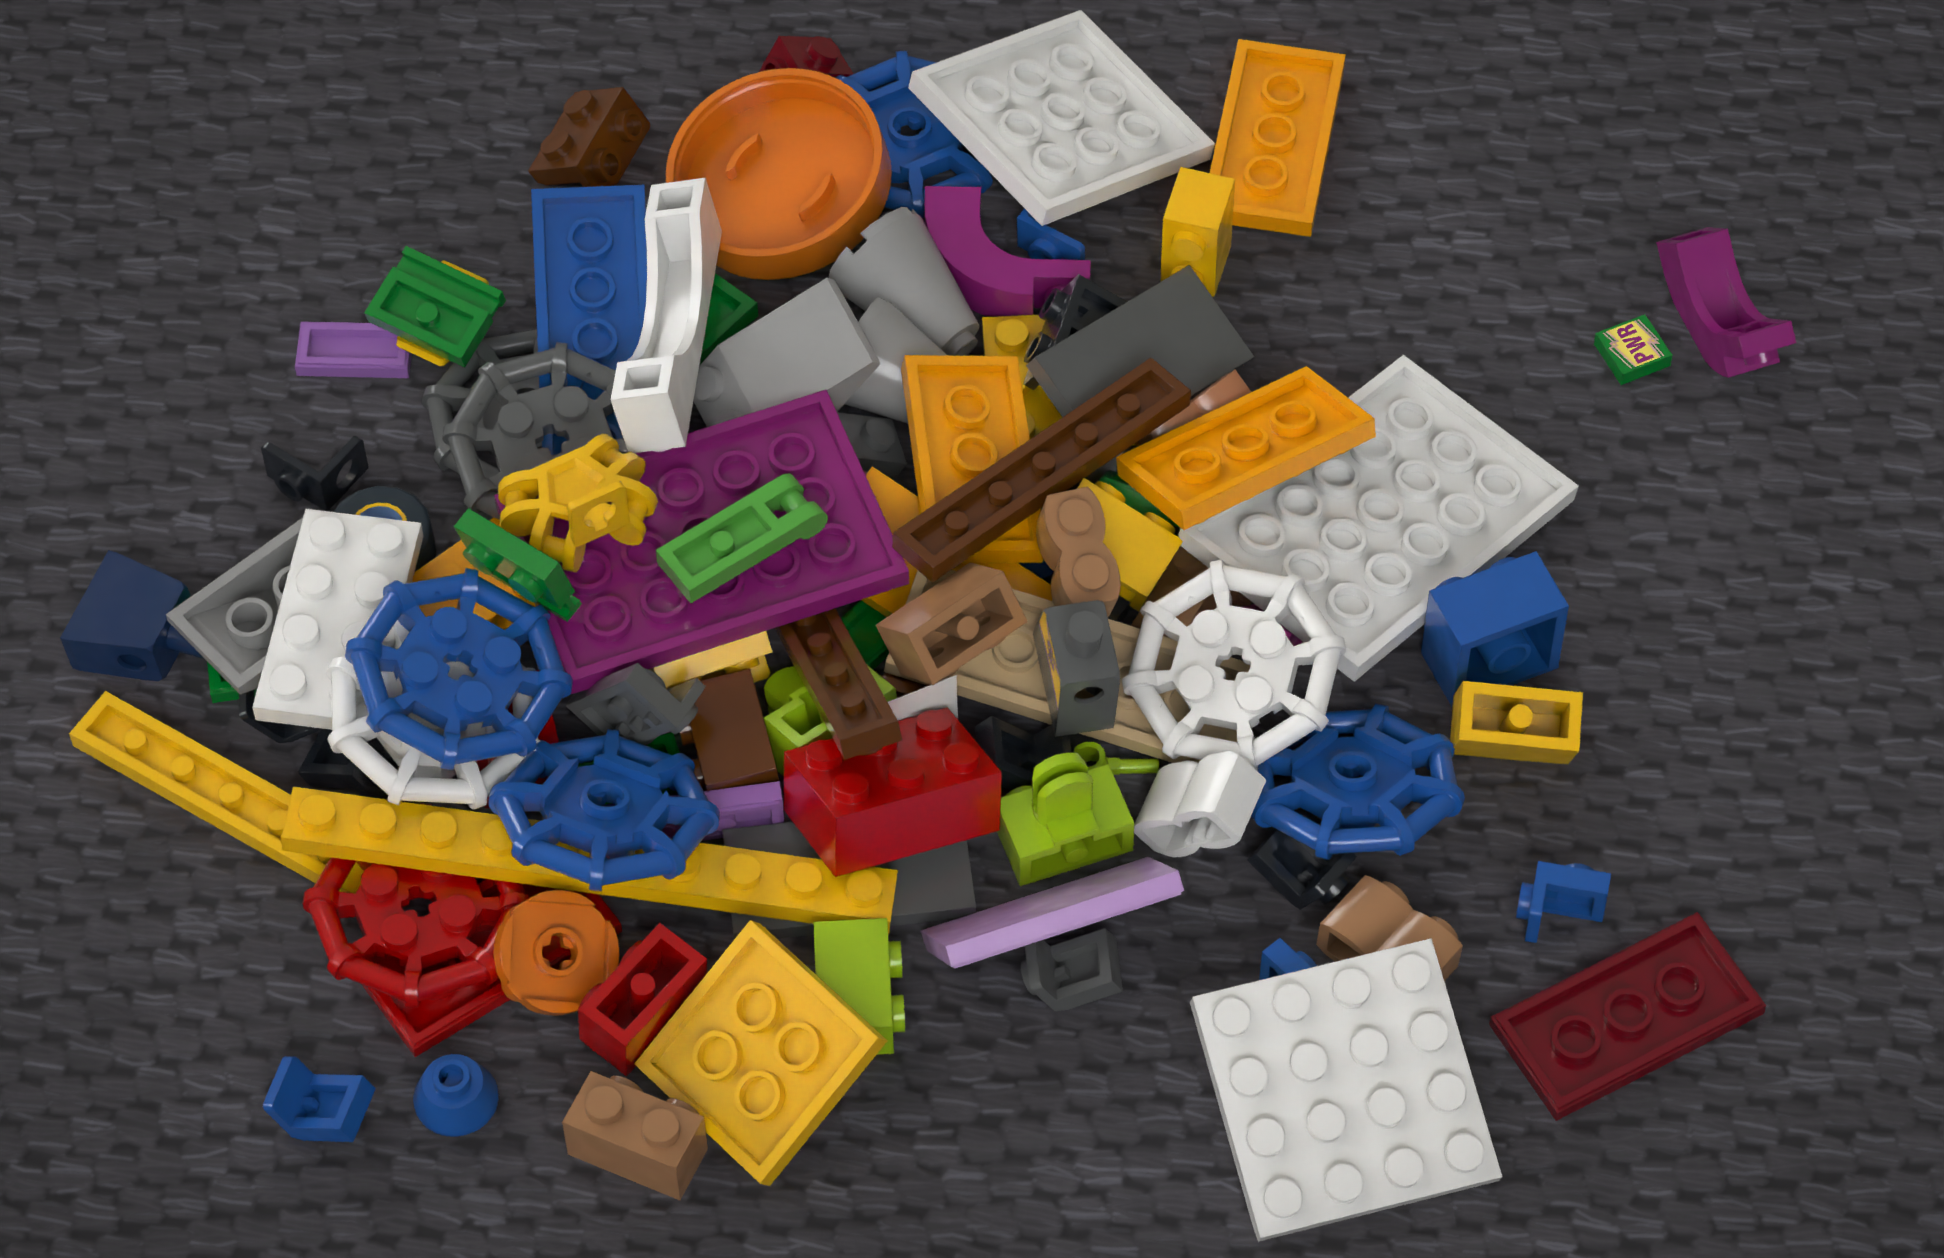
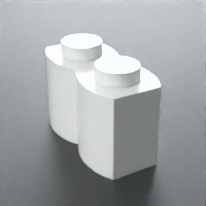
[1134,751,1266,857]

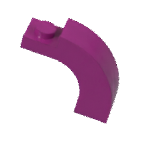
[924,186,1091,317]
[1656,227,1796,378]

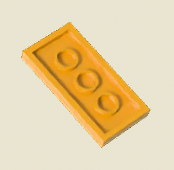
[1210,39,1346,237]
[901,355,1043,563]
[1116,366,1376,530]

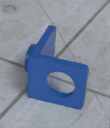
[1017,208,1085,260]

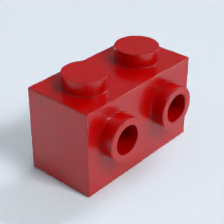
[578,923,707,1076]

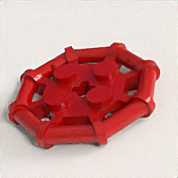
[303,803,531,1008]

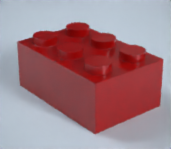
[784,707,1002,877]

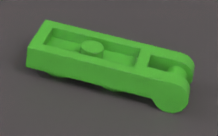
[656,473,828,603]

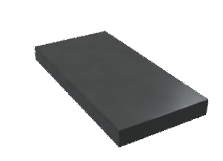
[1026,265,1254,417]
[722,822,976,939]

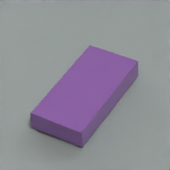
[295,322,412,378]

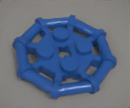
[835,51,993,218]
[345,568,573,770]
[1251,703,1465,860]
[488,729,720,891]

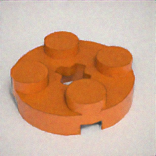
[494,890,619,1015]

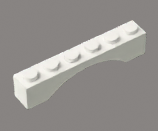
[610,178,722,453]

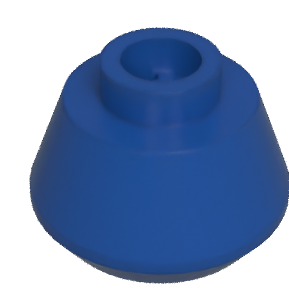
[413,1054,499,1137]

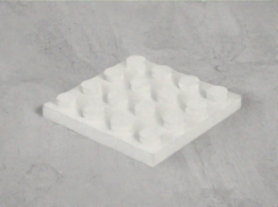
[908,10,1215,226]
[1190,938,1502,1242]

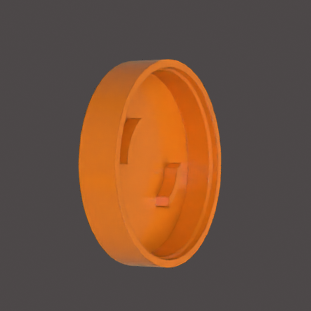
[666,68,892,280]

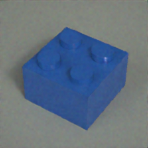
[1421,551,1569,706]

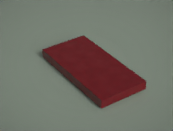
[1489,912,1766,1121]

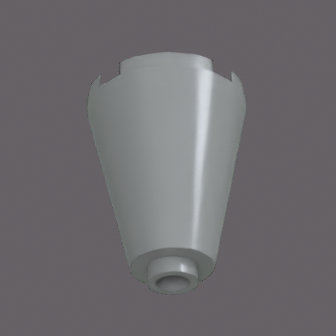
[829,207,979,356]
[845,297,947,424]

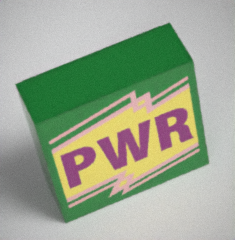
[1594,314,1673,385]

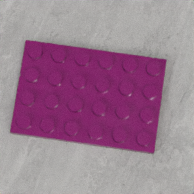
[494,390,909,694]

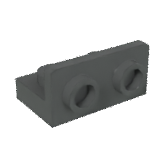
[565,663,706,746]

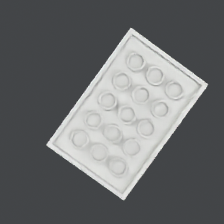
[1178,355,1579,682]

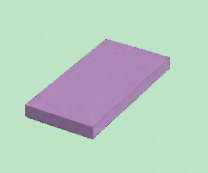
[921,857,1184,969]

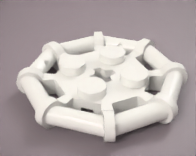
[1122,560,1346,771]
[326,620,540,809]

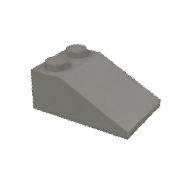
[693,278,881,427]
[166,518,303,694]

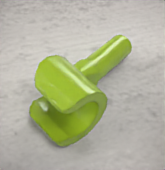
[1074,742,1159,775]

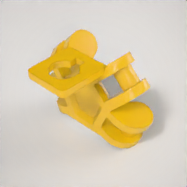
[498,433,658,573]

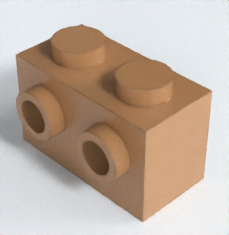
[876,563,1028,685]
[562,1071,708,1200]

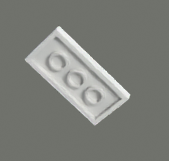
[252,509,423,730]

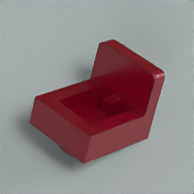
[759,36,854,78]

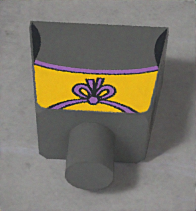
[1033,600,1120,737]

